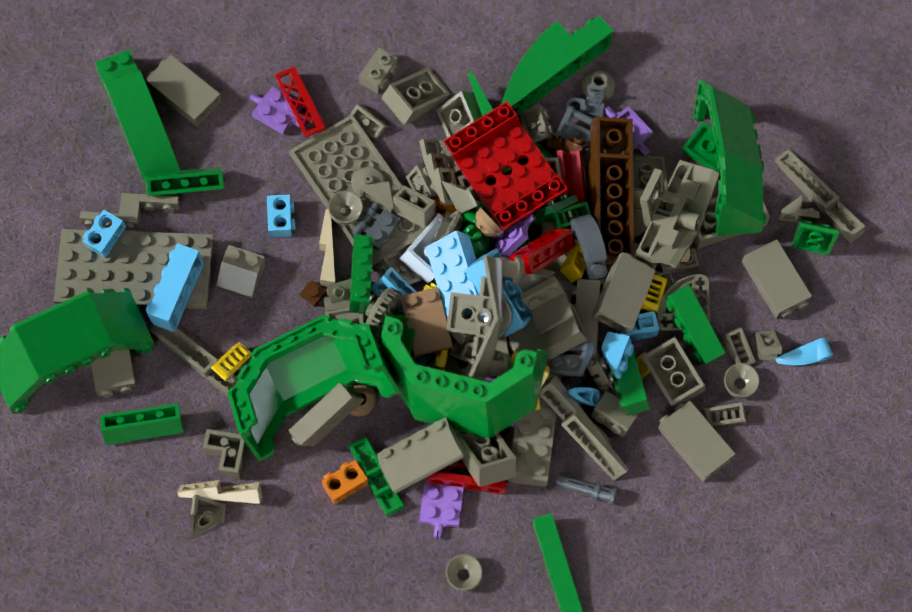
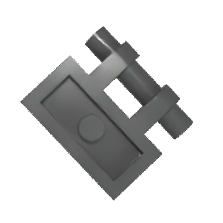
[352,203,400,251]

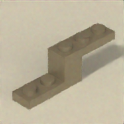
[80,193,180,231]

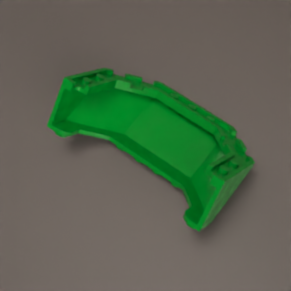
[693,79,766,236]
[0,288,155,413]
[227,315,401,462]
[381,315,549,438]

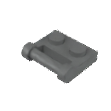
[555,105,594,151]
[548,343,594,376]

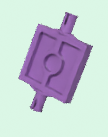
[249,86,306,134]
[603,106,653,156]
[492,213,536,258]
[419,483,464,539]

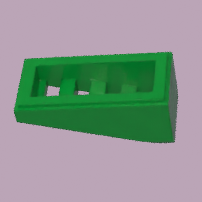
[552,201,592,229]

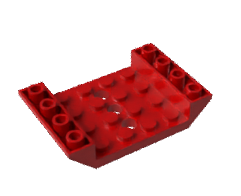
[443,101,568,231]

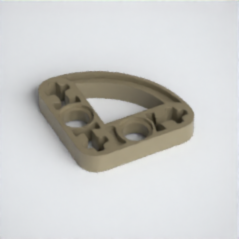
[655,274,710,331]

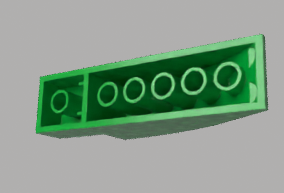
[501,15,614,116]
[95,49,180,186]

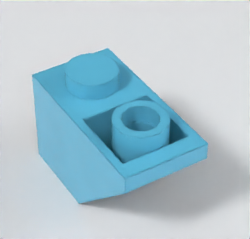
[601,332,634,379]

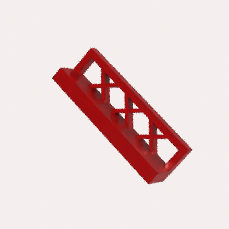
[274,66,325,138]
[556,150,587,222]
[509,229,575,275]
[425,462,507,495]

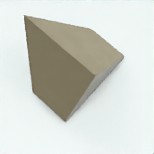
[441,181,480,213]
[191,495,226,540]

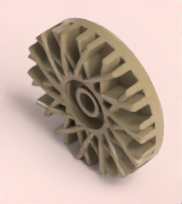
[365,287,402,342]

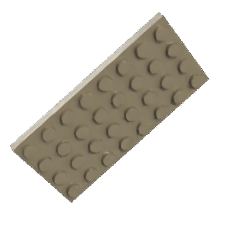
[289,114,429,269]
[54,229,214,309]

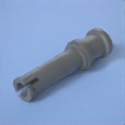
[556,474,617,505]

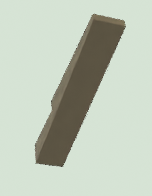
[774,149,865,243]
[149,325,239,398]
[539,375,628,481]

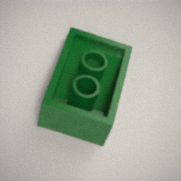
[791,220,839,256]

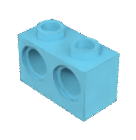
[267,195,295,238]
[83,210,126,258]
[371,267,416,315]
[616,311,659,342]

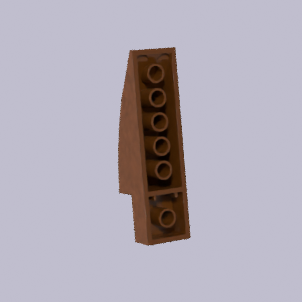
[585,117,634,266]

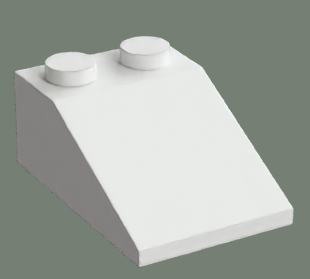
[399,213,460,284]

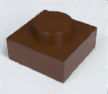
[300,280,327,307]

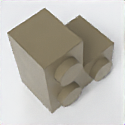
[203,429,247,479]

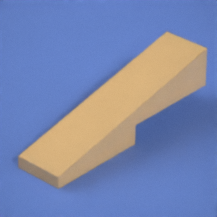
[319,209,335,287]
[178,480,262,504]

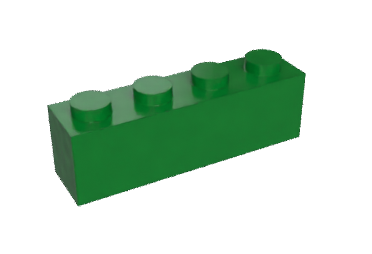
[144,167,224,196]
[349,235,373,314]
[665,285,725,365]
[610,335,650,416]
[100,403,184,445]

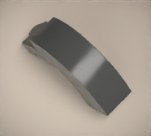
[570,214,607,280]

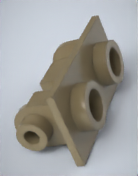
[433,211,463,243]
[326,279,351,304]
[586,351,616,392]

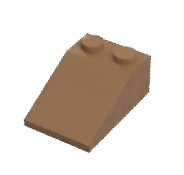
[400,287,453,357]

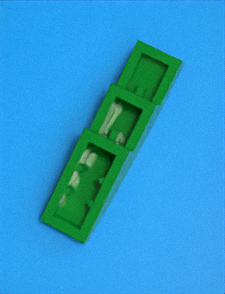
[348,437,404,517]

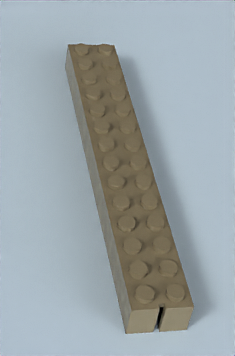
[507,222,578,487]

